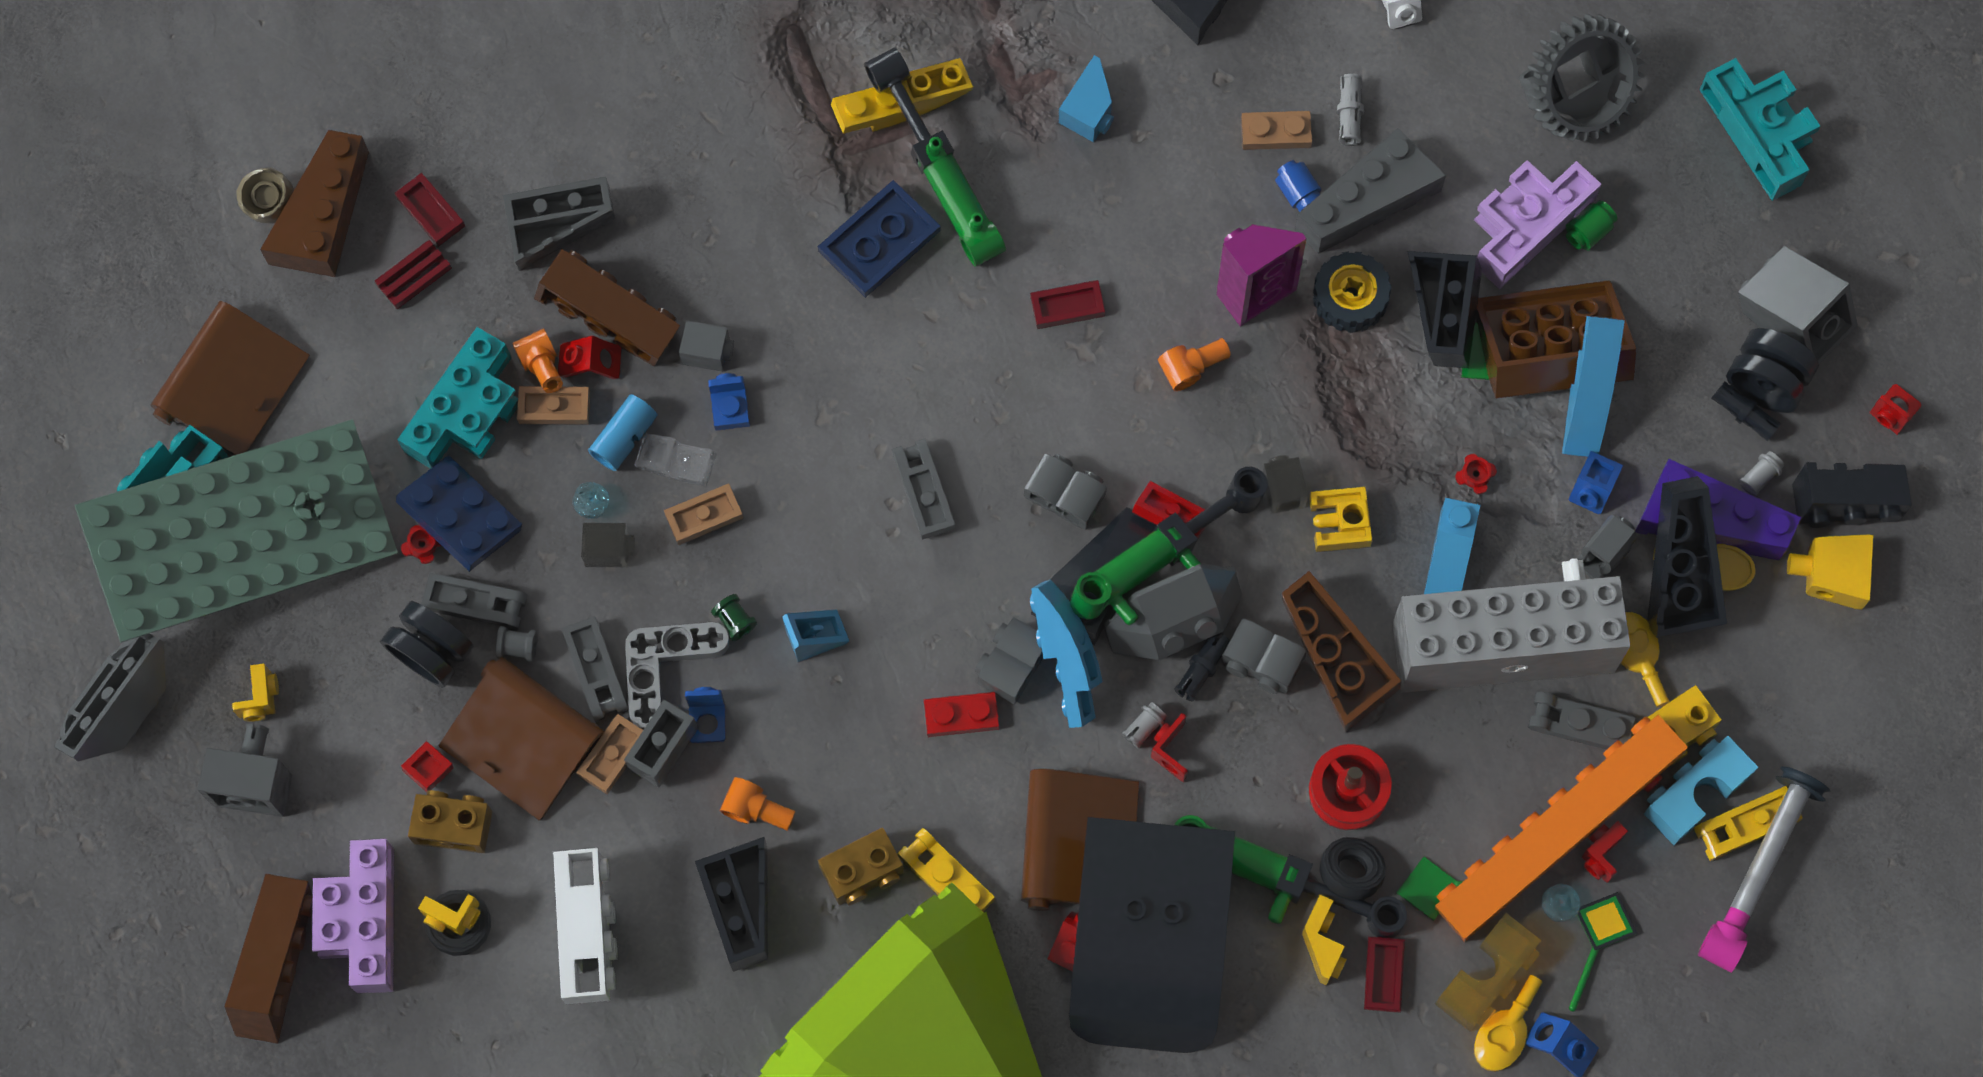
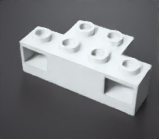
[553,848,618,1004]

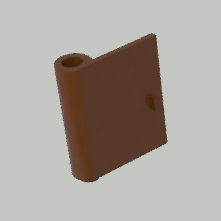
[150,301,310,455]
[438,657,605,821]
[1021,769,1139,911]

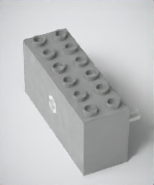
[1392,559,1630,693]

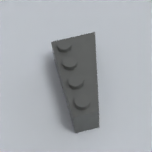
[1295,128,1446,254]

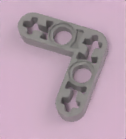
[625,622,730,730]

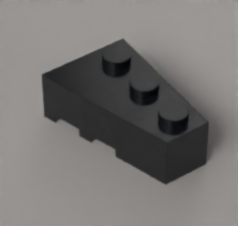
[695,837,768,972]

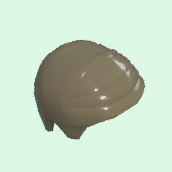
[236,167,294,224]

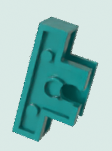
[1699,58,1820,201]
[397,327,518,469]
[117,425,229,492]

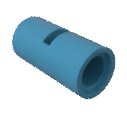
[588,394,658,471]

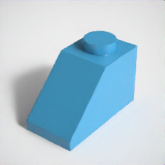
[1059,55,1114,142]

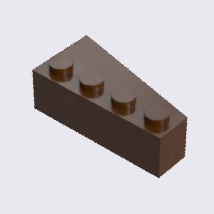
[260,130,369,277]
[534,249,680,366]

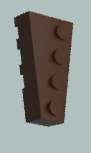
[1281,571,1402,733]
[224,874,313,1044]

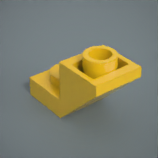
[1302,895,1347,985]

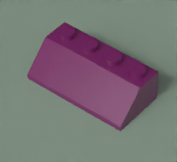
[1216,224,1307,327]

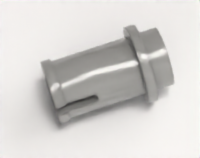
[1739,451,1784,496]
[1122,702,1167,749]

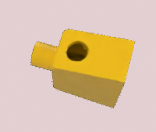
[1787,535,1873,610]

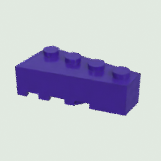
[1635,459,1801,561]

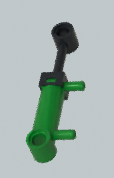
[864,47,1006,267]
[1070,467,1268,625]
[1175,815,1407,938]

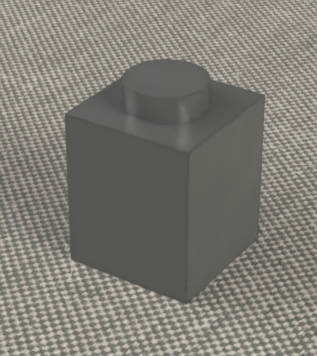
[679,320,734,372]

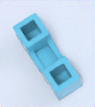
[1644,736,1759,846]

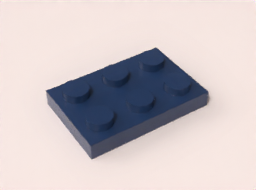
[817,180,941,298]
[396,455,522,572]

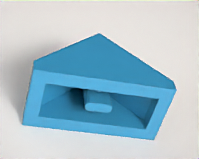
[782,609,849,662]

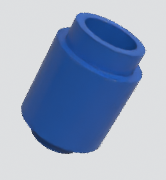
[1275,160,1322,212]

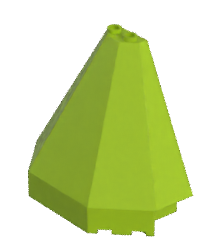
[759,883,1042,1077]

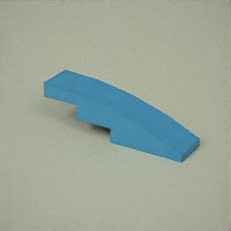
[1562,316,1625,457]

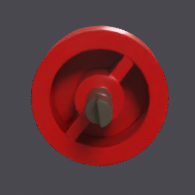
[1309,744,1392,830]

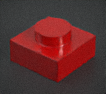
[401,741,454,792]

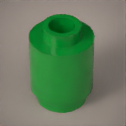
[1566,200,1618,251]

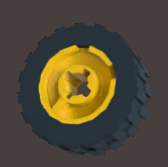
[1313,251,1391,333]

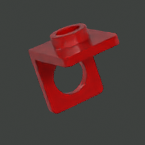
[558,335,621,379]
[1870,384,1922,435]
[1151,713,1188,782]

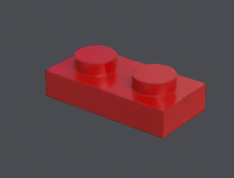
[1132,481,1206,539]
[924,692,999,737]

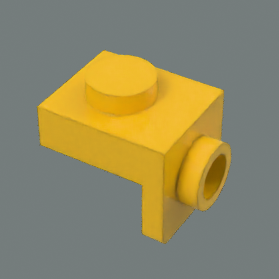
[232,663,279,722]
[418,894,480,936]

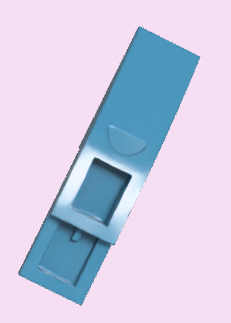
[1030,580,1103,728]

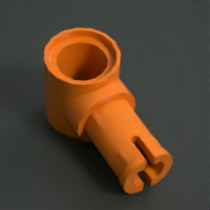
[512,328,563,393]
[1158,338,1231,392]
[719,777,796,831]

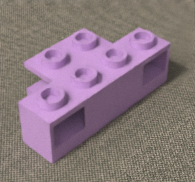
[1474,160,1602,289]
[312,839,394,993]

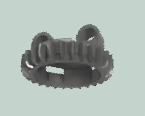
[1519,14,1645,141]

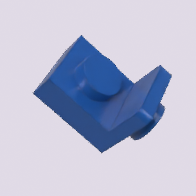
[708,373,750,431]
[1569,451,1623,514]

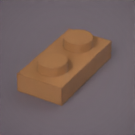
[1241,111,1312,150]
[517,386,590,424]
[664,483,743,545]
[576,714,643,795]

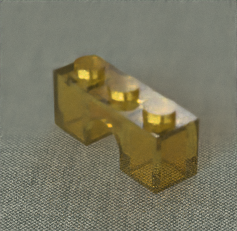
[1435,913,1541,1031]

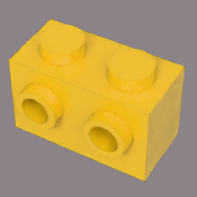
[1632,685,1722,766]

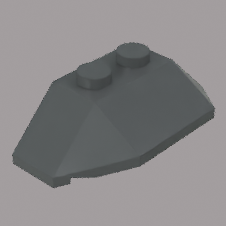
[1103,564,1242,660]
[54,634,166,761]

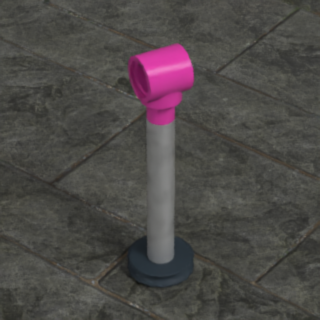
[1698,766,1830,973]

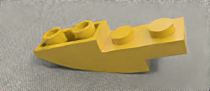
[831,58,973,134]

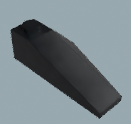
[1031,507,1156,646]

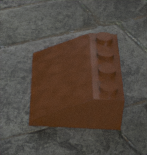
[1476,280,1637,398]

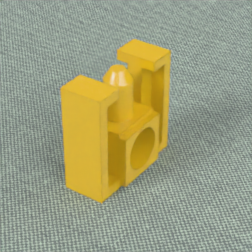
[1309,487,1372,552]

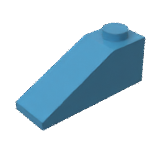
[1424,498,1480,594]

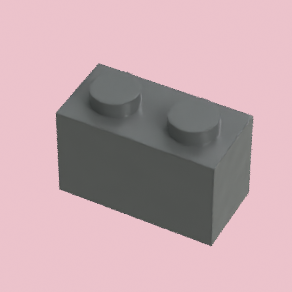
[624,700,699,788]

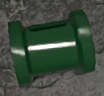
[711,594,757,641]

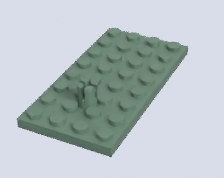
[75,419,398,643]

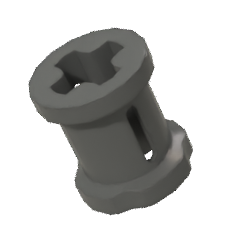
[496,626,538,662]

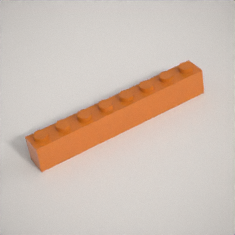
[1435,714,1688,942]

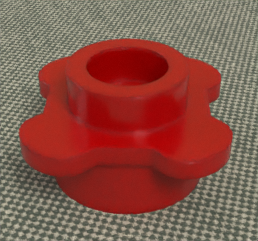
[1455,454,1497,494]
[401,525,441,564]

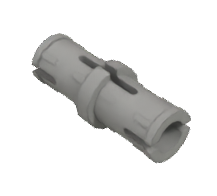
[1337,73,1364,145]

